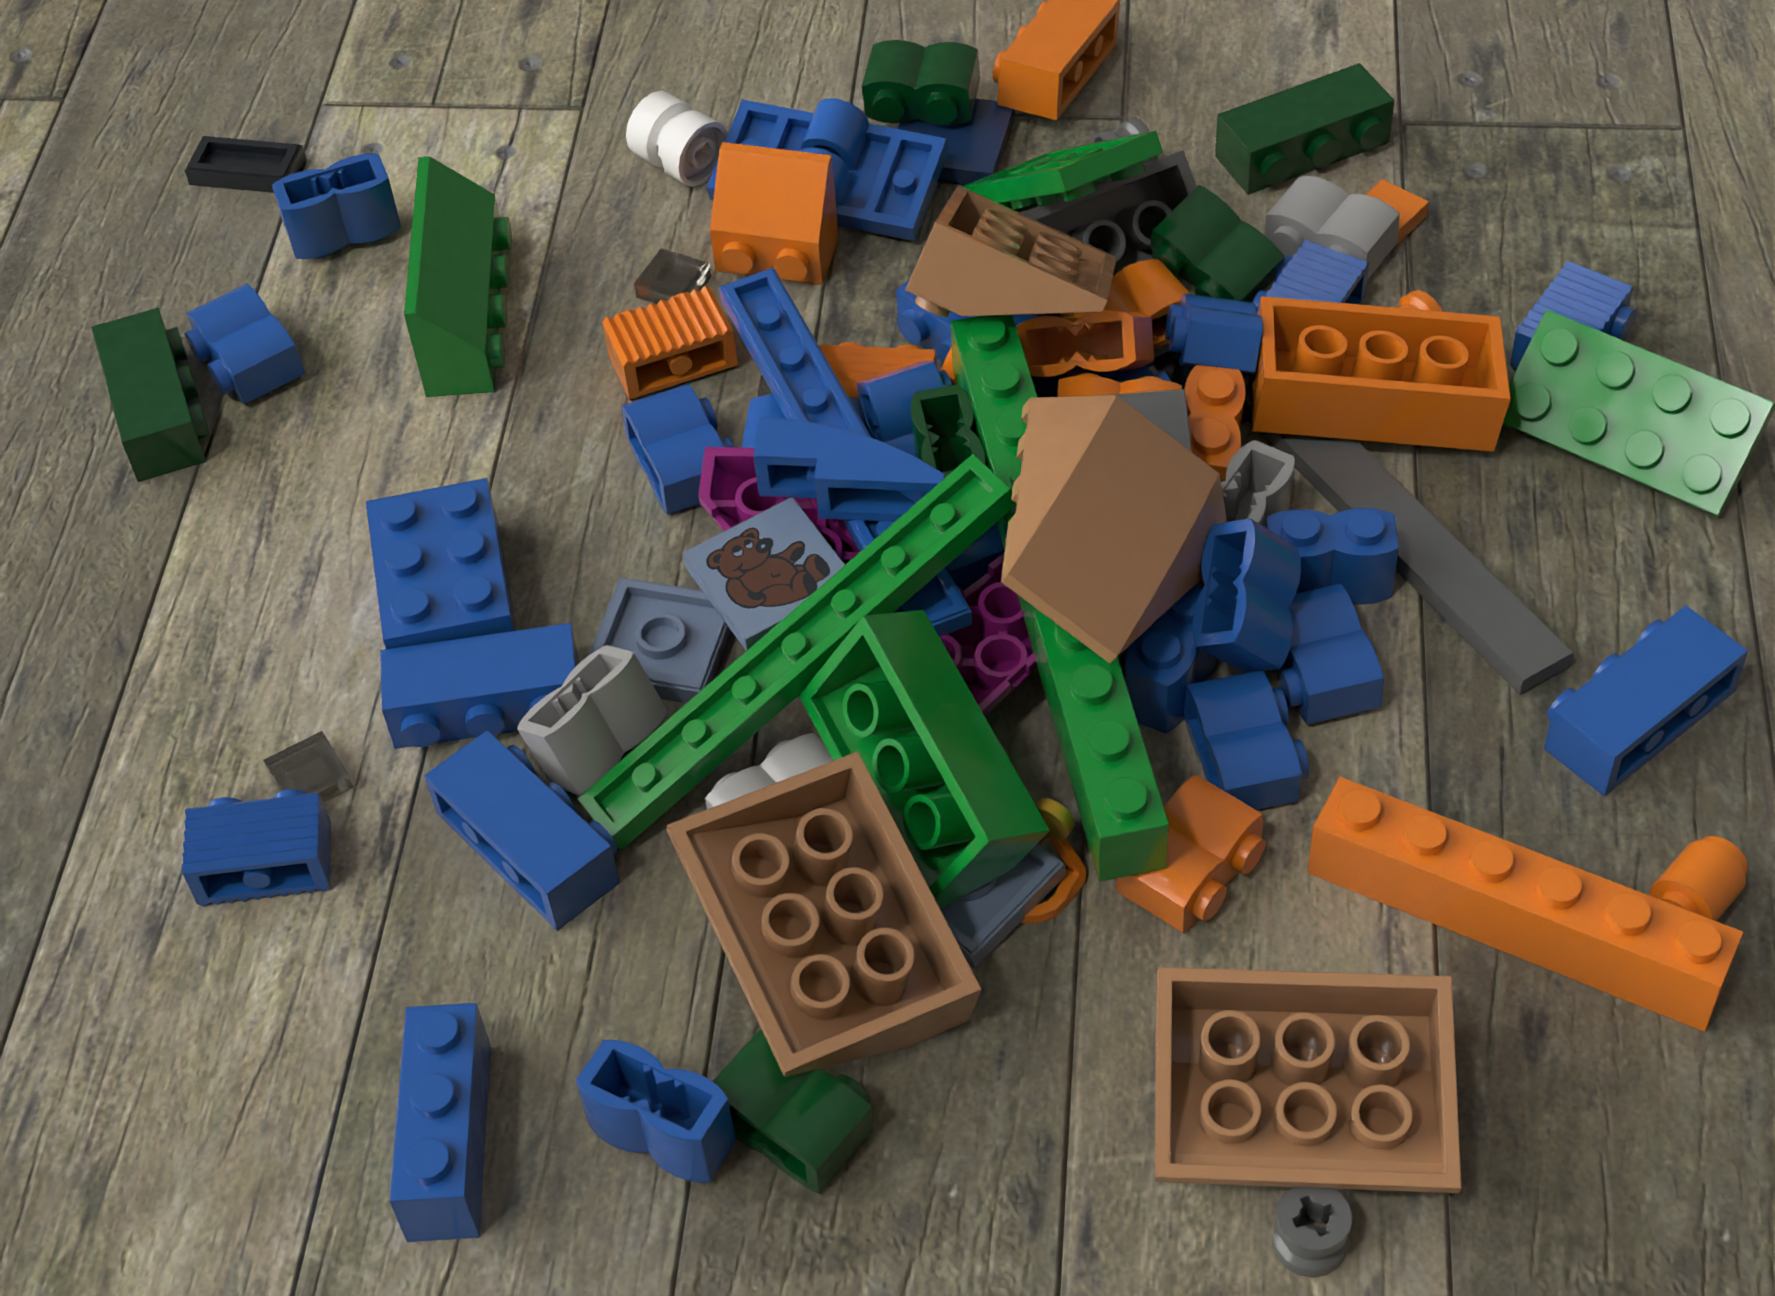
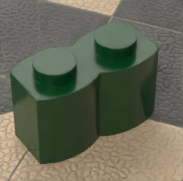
[861,40,980,126]
[1150,185,1285,303]
[910,384,986,477]
[712,1029,874,1194]

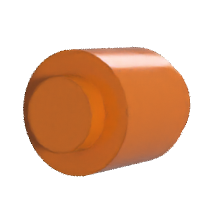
[1649,836,1748,921]

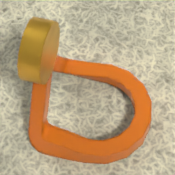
[1021,798,1086,924]

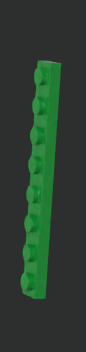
[577,454,1017,851]

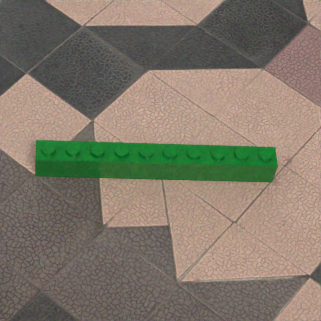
[950,315,1169,882]

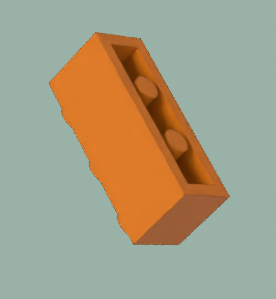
[993,0,1120,121]

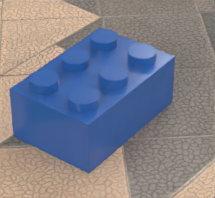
[366,478,517,649]

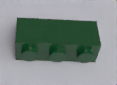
[1215,63,1395,195]
[91,307,211,482]

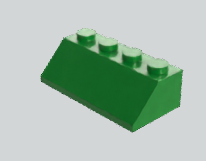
[404,156,512,397]
[799,610,1050,909]

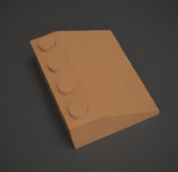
[905,185,1117,317]
[667,751,982,1077]
[1155,967,1461,1193]

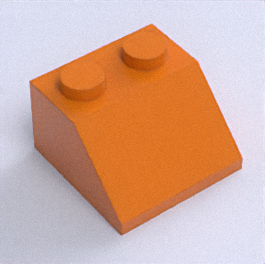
[710,142,839,285]

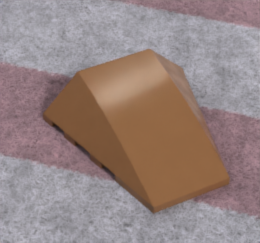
[1001,395,1227,663]

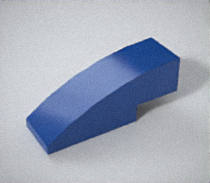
[753,417,945,522]

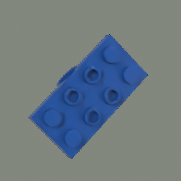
[706,98,949,241]

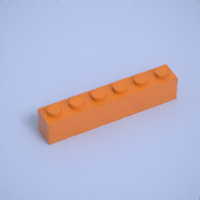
[1307,776,1743,1032]

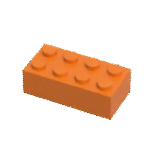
[1251,296,1511,452]

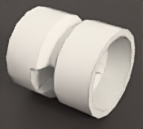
[626,90,728,187]

